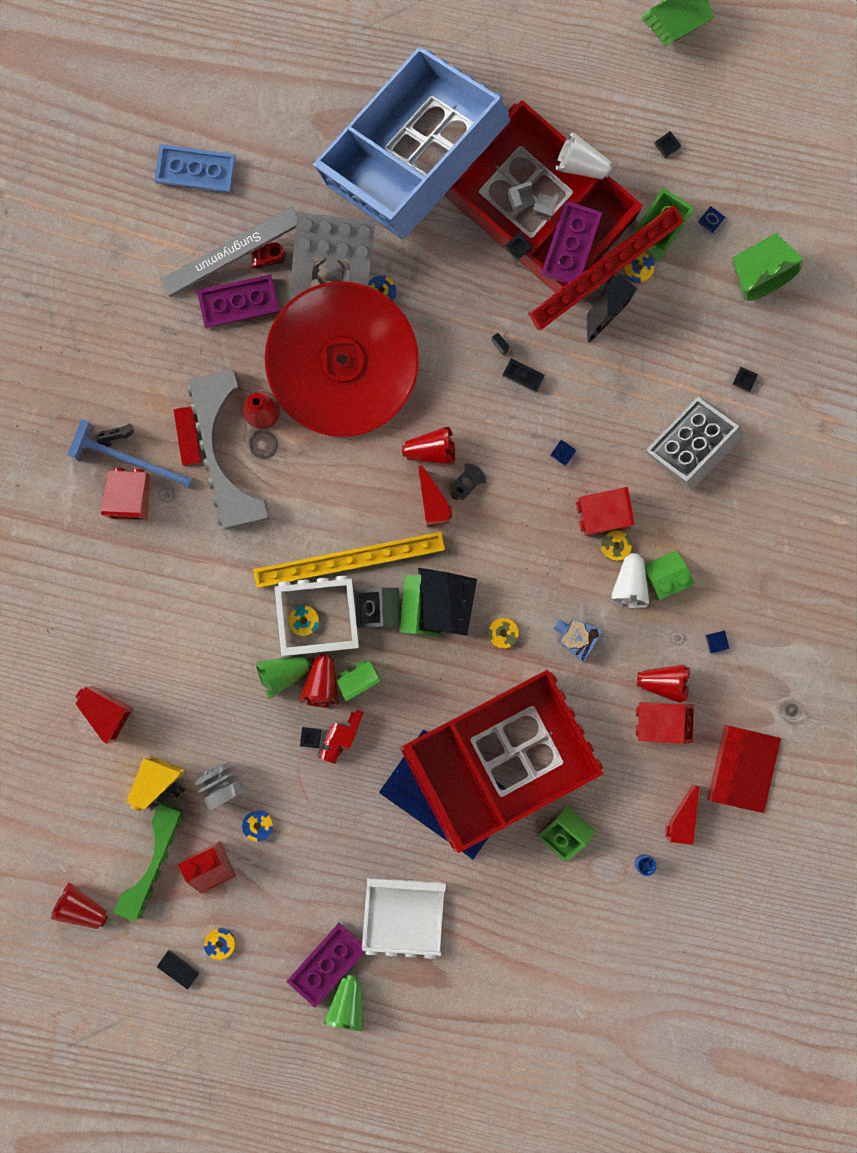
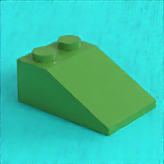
[336,660,382,701]

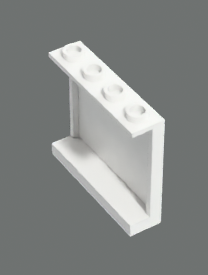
[362,877,446,959]

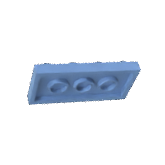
[154,144,236,193]

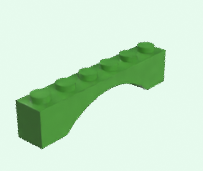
[113,802,184,922]

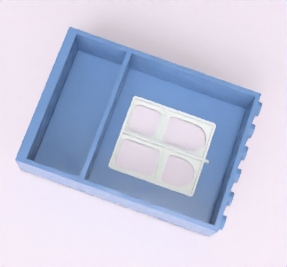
[313,46,510,240]

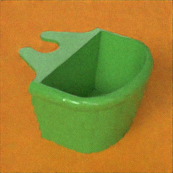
[641,0,714,47]
[732,233,802,301]

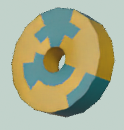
[288,605,319,636]

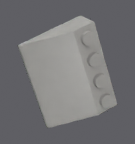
[645,396,743,491]

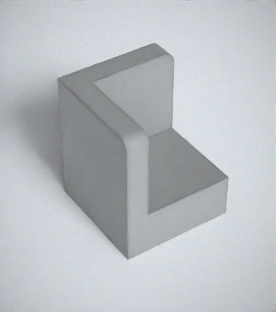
[508,181,536,212]
[532,193,559,221]

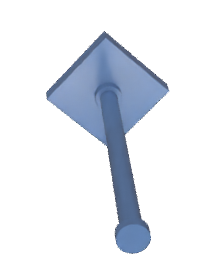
[67,419,191,488]

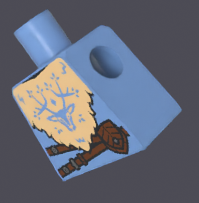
[553,619,603,662]

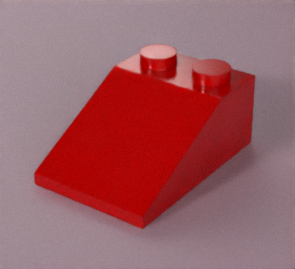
[418,465,453,527]

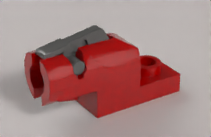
[318,709,364,764]

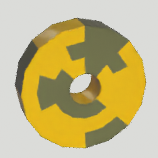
[601,530,632,561]
[488,618,519,648]

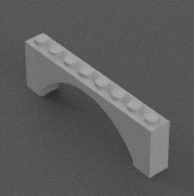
[187,369,270,530]

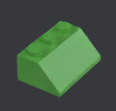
[631,188,695,261]
[399,575,443,637]

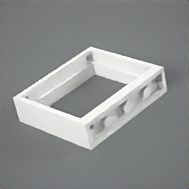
[274,576,359,656]

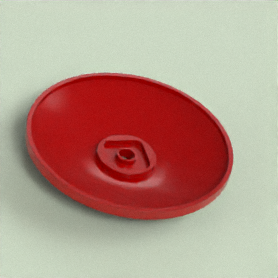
[265,281,419,437]

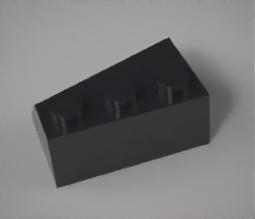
[587,273,637,343]
[418,568,477,636]

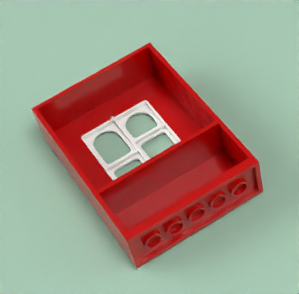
[445,100,643,293]
[399,669,603,853]

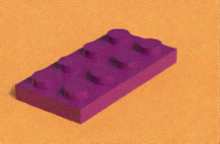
[541,200,602,284]
[197,274,280,329]
[286,922,365,1008]

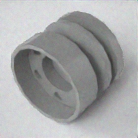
[194,762,245,811]

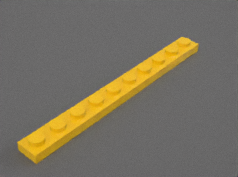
[253,532,445,588]

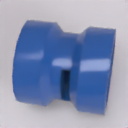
[635,854,656,876]

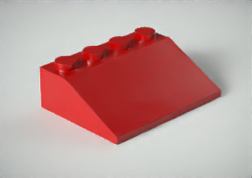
[707,724,781,813]

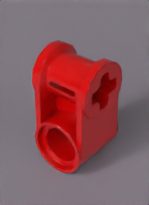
[250,242,286,269]

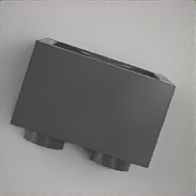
[356,588,400,628]

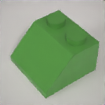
[645,551,695,601]
[537,805,595,862]

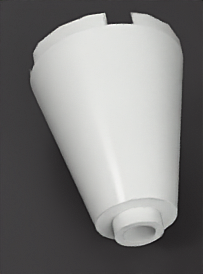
[556,133,612,179]
[611,553,649,608]

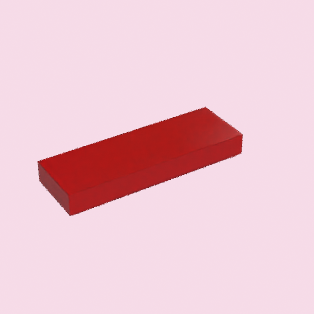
[173,406,202,466]

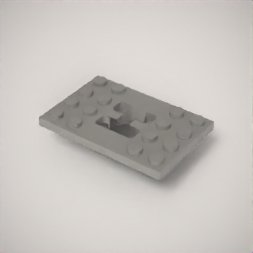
[289,212,375,301]

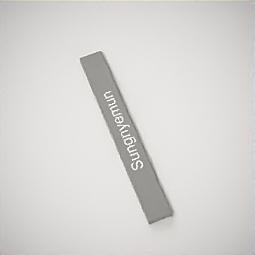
[160,206,297,297]

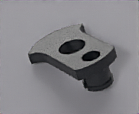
[96,423,134,447]
[450,463,486,500]
[148,781,186,811]

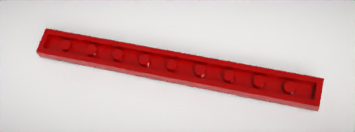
[528,205,684,330]

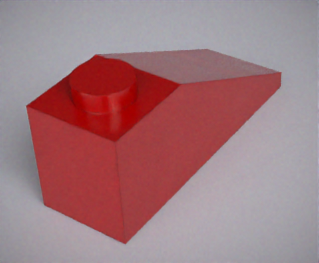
[665,785,699,845]

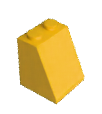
[126,756,186,811]

